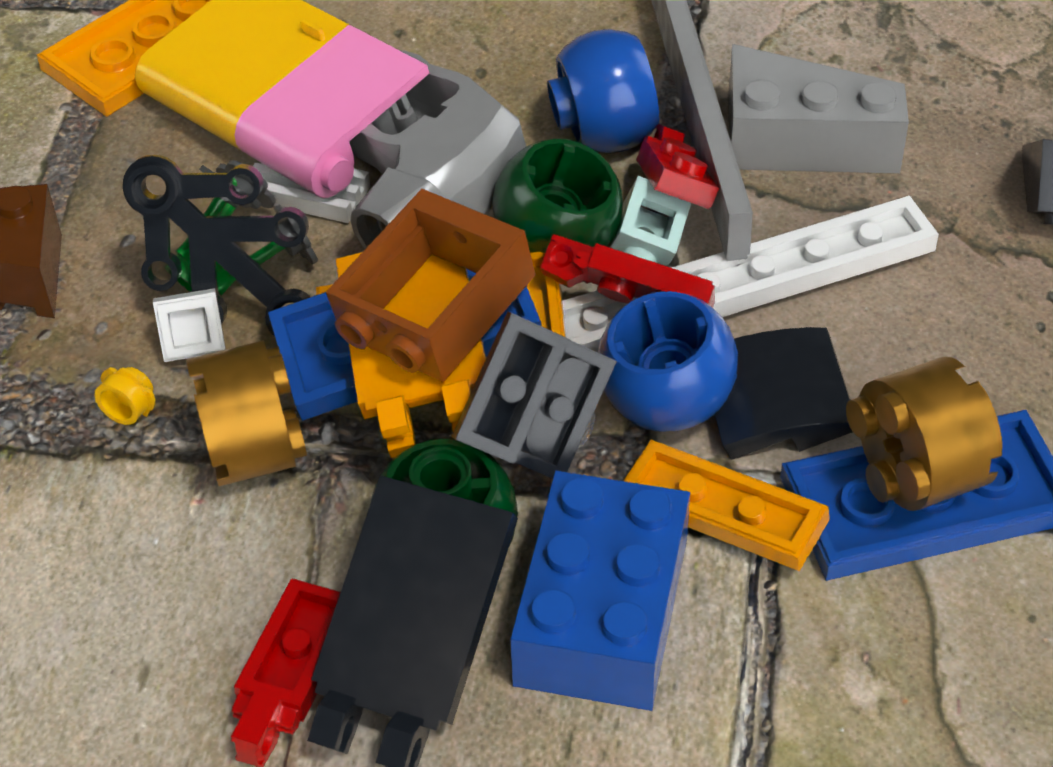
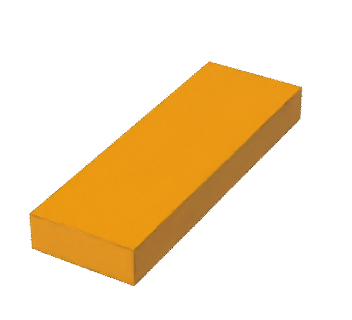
[624,439,830,571]

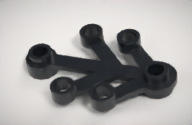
[123,155,310,337]

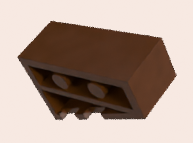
[0,184,62,319]

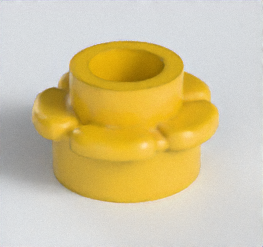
[94,367,156,425]

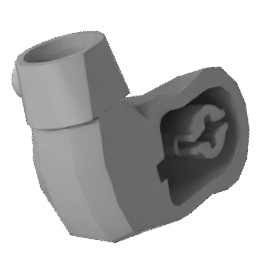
[349,50,526,249]

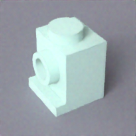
[609,176,691,267]

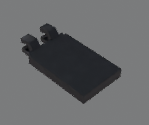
[307,475,518,767]

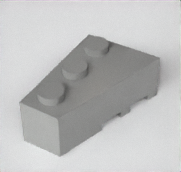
[728,44,909,174]

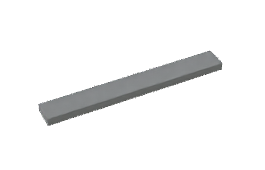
[651,0,753,261]

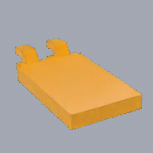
[336,252,486,458]

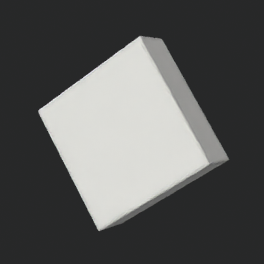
[153,288,226,362]

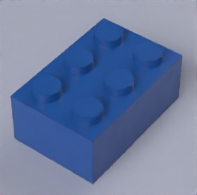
[510,470,690,711]

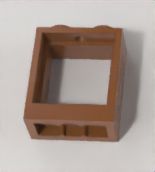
[326,189,536,382]

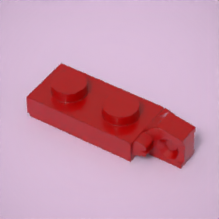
[636,124,720,210]
[541,234,715,308]
[231,578,341,767]

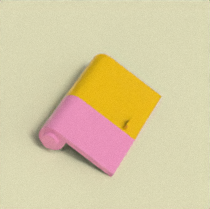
[135,0,430,198]

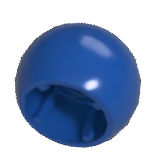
[547,29,659,153]
[598,291,738,432]

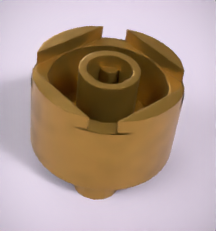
[186,340,307,487]
[846,357,1002,511]

